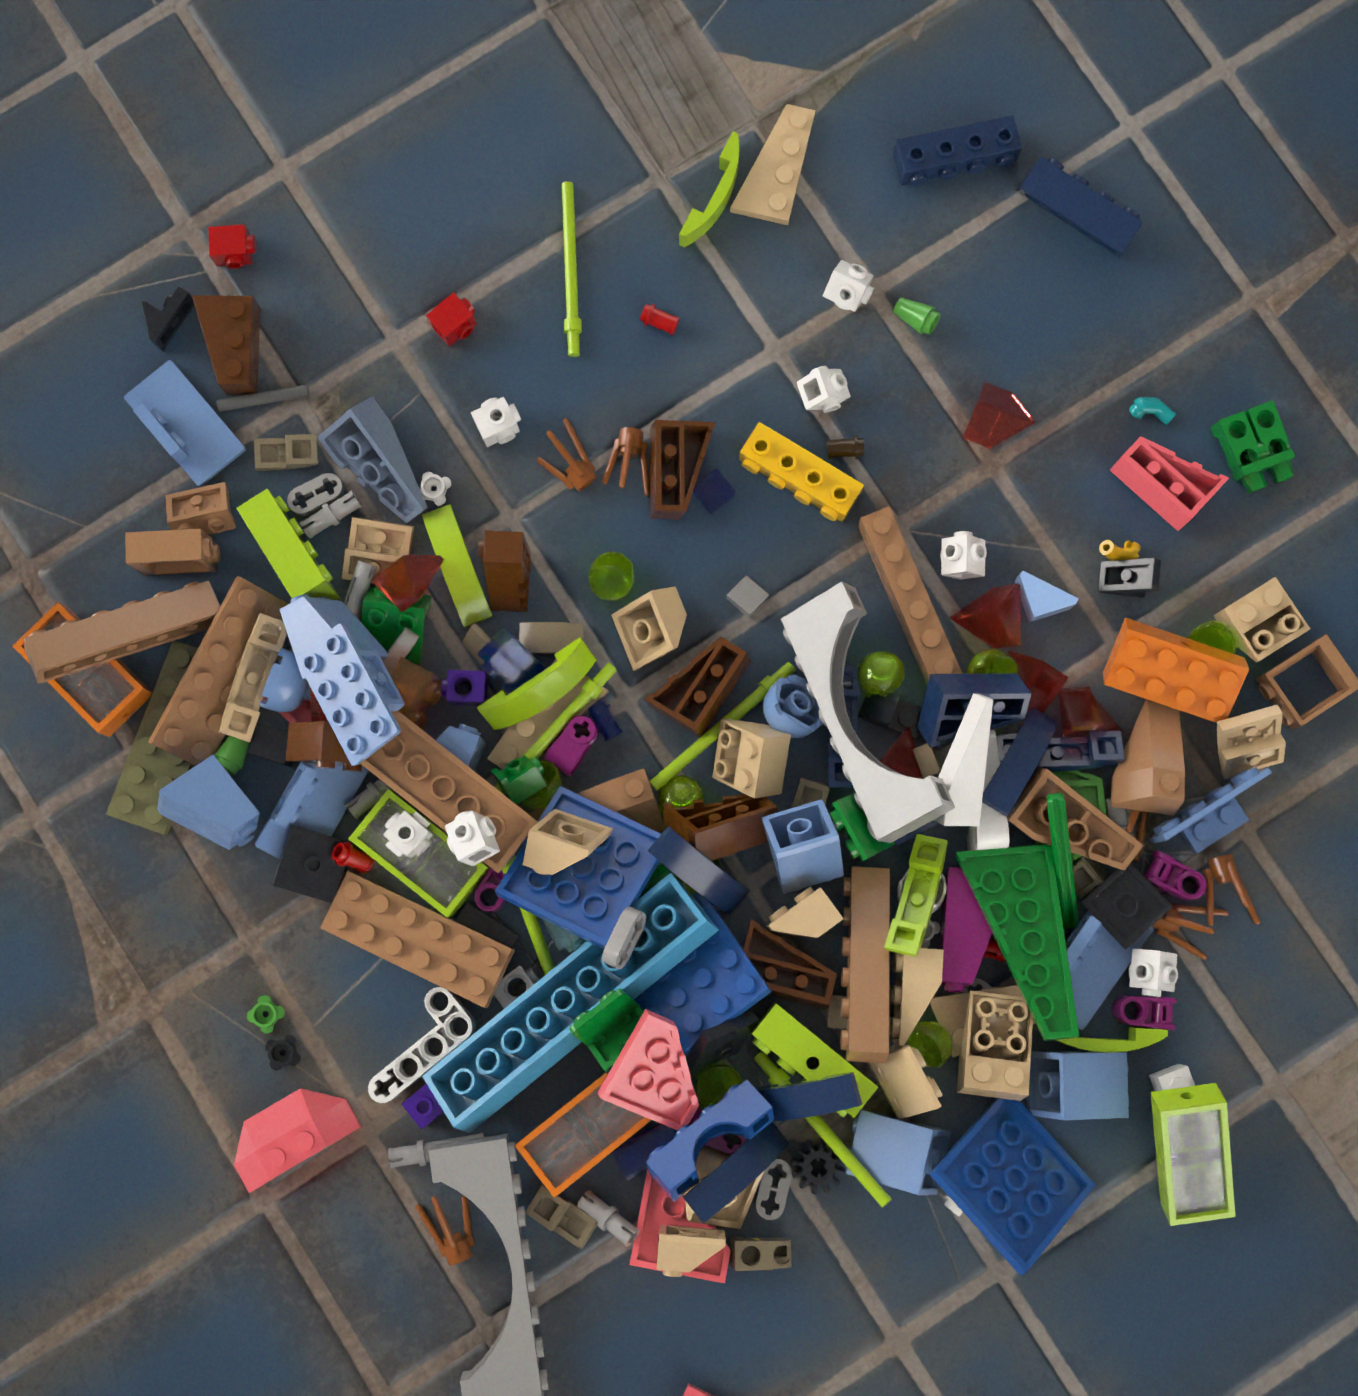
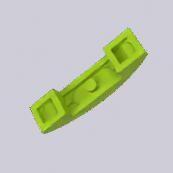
[679,131,739,248]
[422,504,493,628]
[477,637,597,730]
[884,834,948,957]
[1034,1024,1168,1052]

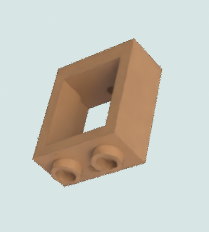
[125,529,221,576]
[1256,634,1358,730]

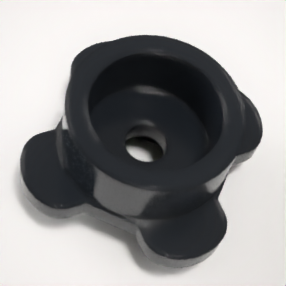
[265,1035,301,1071]

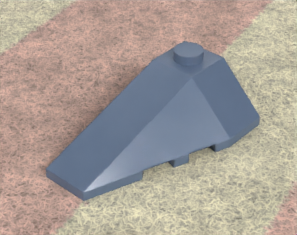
[317,396,428,524]

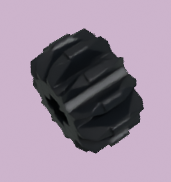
[790,1138,845,1194]

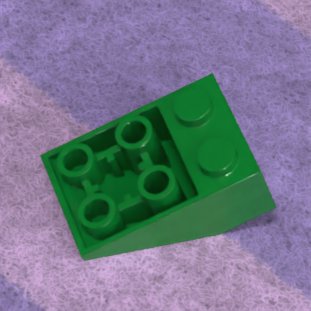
[829,792,895,862]

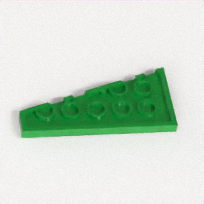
[954,844,1079,1041]

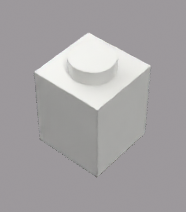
[1149,1064,1195,1091]

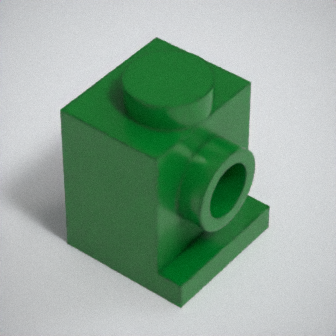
[491,756,546,805]

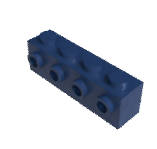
[893,115,1022,186]
[1020,157,1143,258]

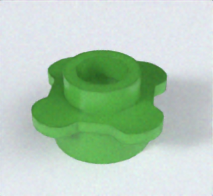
[247,995,285,1033]

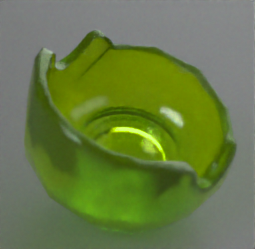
[588,551,635,601]
[1188,620,1237,654]
[967,649,1018,674]
[857,651,905,697]
[521,761,563,810]
[657,774,704,817]
[906,1020,953,1068]
[695,1063,743,1109]

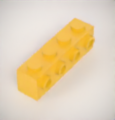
[739,422,864,523]

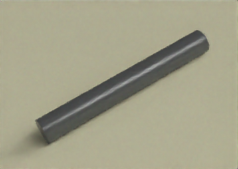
[217,384,309,412]

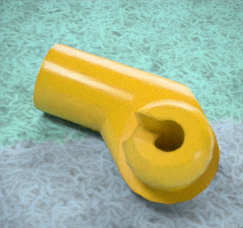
[1099,540,1141,561]

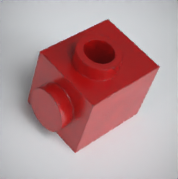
[208,224,257,269]
[426,292,476,347]

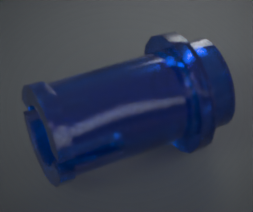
[588,700,623,742]

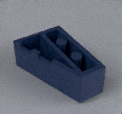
[917,674,1032,748]

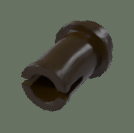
[827,435,864,460]

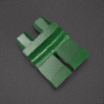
[1210,400,1295,494]

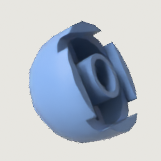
[259,648,313,713]
[763,675,823,738]

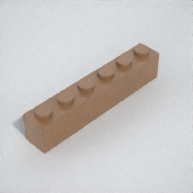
[858,506,962,685]
[24,580,220,684]
[840,866,890,1063]

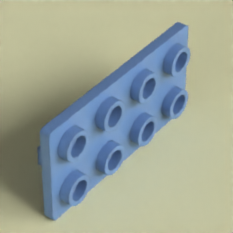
[124,360,246,487]
[296,624,406,766]
[255,762,369,859]
[1148,766,1272,854]
[1066,911,1154,1030]

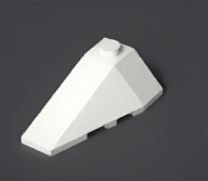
[934,693,993,826]

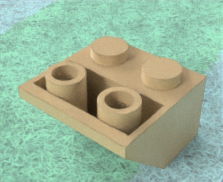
[1213,577,1310,662]
[712,718,791,799]
[766,886,844,938]

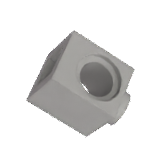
[494,965,540,1009]

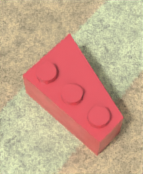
[1110,436,1229,531]

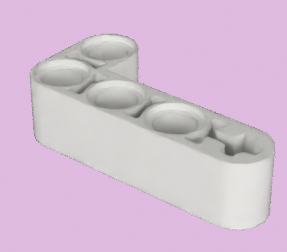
[967,729,1009,851]
[368,987,476,1103]

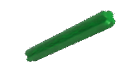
[1046,792,1079,930]

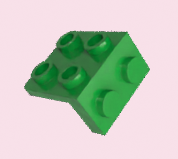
[362,585,432,665]
[569,989,644,1074]

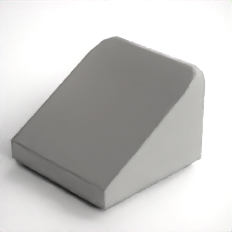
[726,576,769,618]

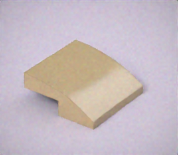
[342,517,415,589]
[1217,705,1286,779]

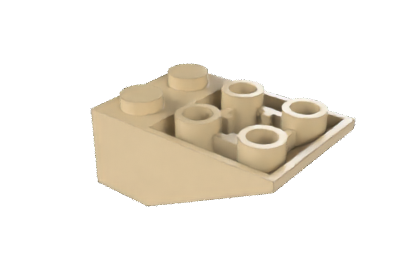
[889,948,944,1046]
[956,991,1033,1101]
[867,1044,943,1120]

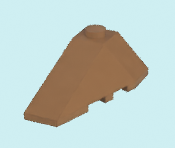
[1111,699,1185,816]
[1007,766,1144,871]
[528,768,664,833]

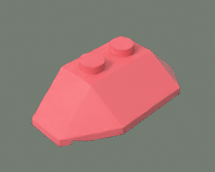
[234,1088,362,1193]

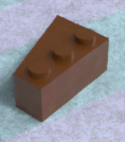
[192,295,261,395]
[650,420,716,520]
[478,530,531,612]
[644,637,751,738]
[286,721,373,774]
[663,794,778,861]
[743,919,837,1010]

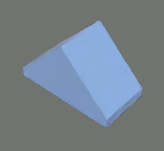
[1015,571,1079,622]

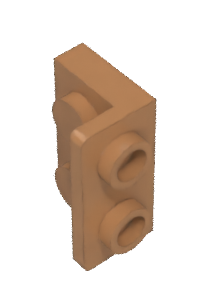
[165,482,236,535]

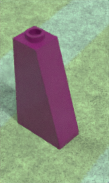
[939,867,992,993]

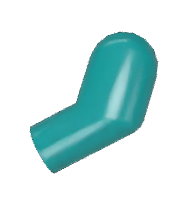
[1129,397,1176,425]

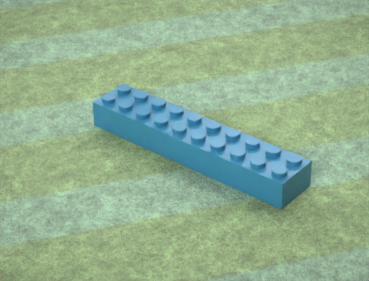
[422,873,719,1133]

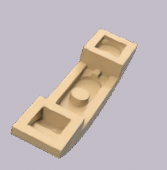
[219,613,287,742]

